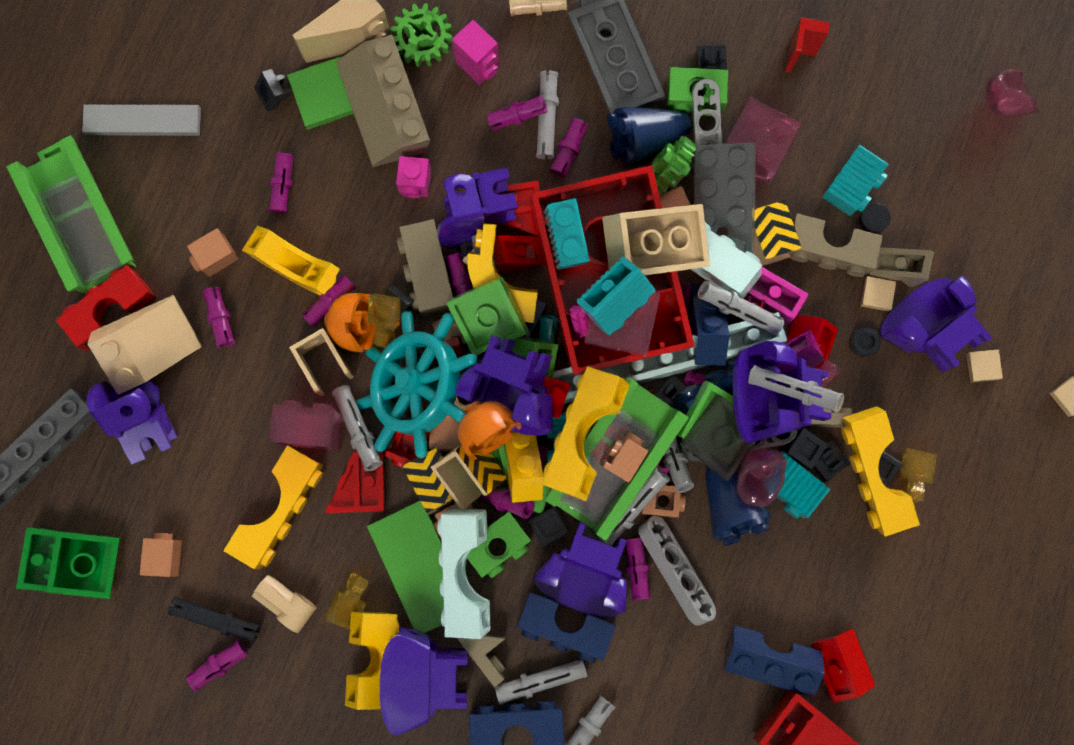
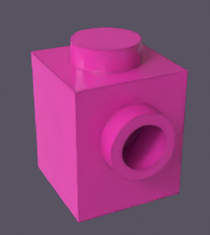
[396,156,431,198]

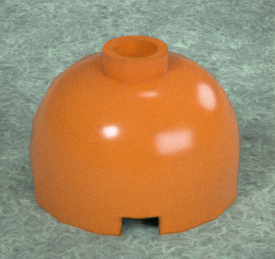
[324,293,379,352]
[458,401,522,460]

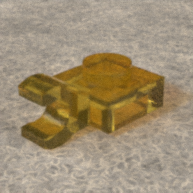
[368,293,400,348]
[900,448,937,503]
[324,572,368,630]

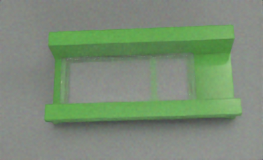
[6,135,136,294]
[544,376,689,540]

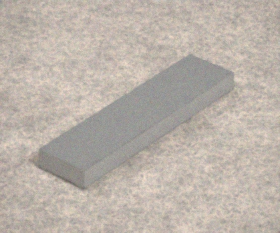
[82,105,201,136]

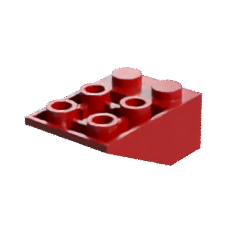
[753,690,859,745]

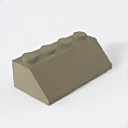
[336,35,430,168]

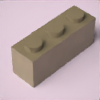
[396,219,453,317]

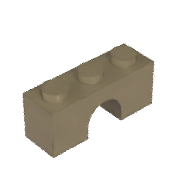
[787,214,883,277]

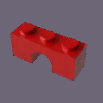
[56,265,157,352]

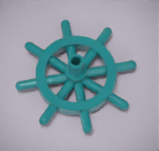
[355,311,477,458]

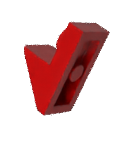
[494,235,545,274]

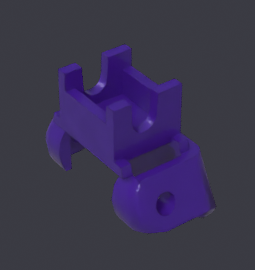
[437,168,518,248]
[879,275,992,373]
[455,336,553,436]
[733,340,831,443]
[87,378,178,465]
[533,522,627,617]
[380,627,467,736]

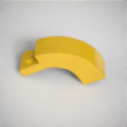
[467,223,538,323]
[242,226,340,295]

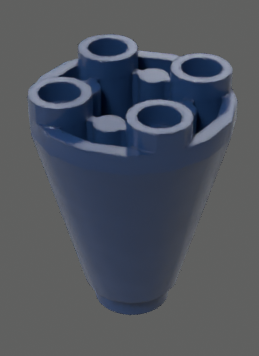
[607,107,691,165]
[705,459,771,546]

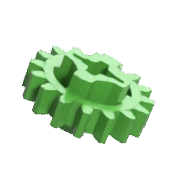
[390,3,453,67]
[651,136,696,196]

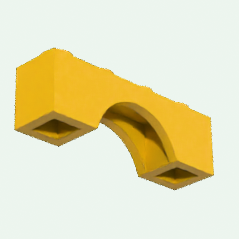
[542,366,630,502]
[841,406,920,537]
[224,445,323,570]

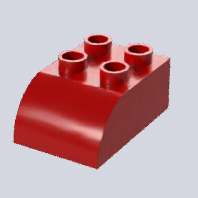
[530,165,695,375]

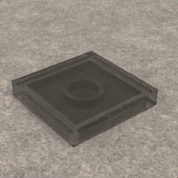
[681,394,757,481]

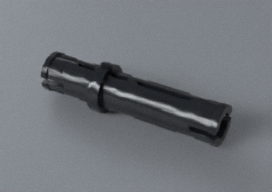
[168,596,261,643]

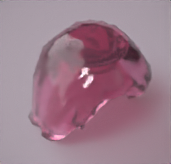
[986,69,1039,117]
[737,449,787,508]

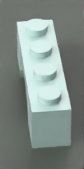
[438,508,490,639]

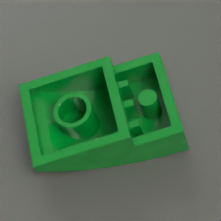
[16,527,120,599]

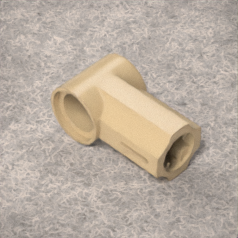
[252,575,317,633]

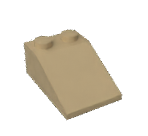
[292,0,391,63]
[602,204,710,275]
[88,295,202,394]

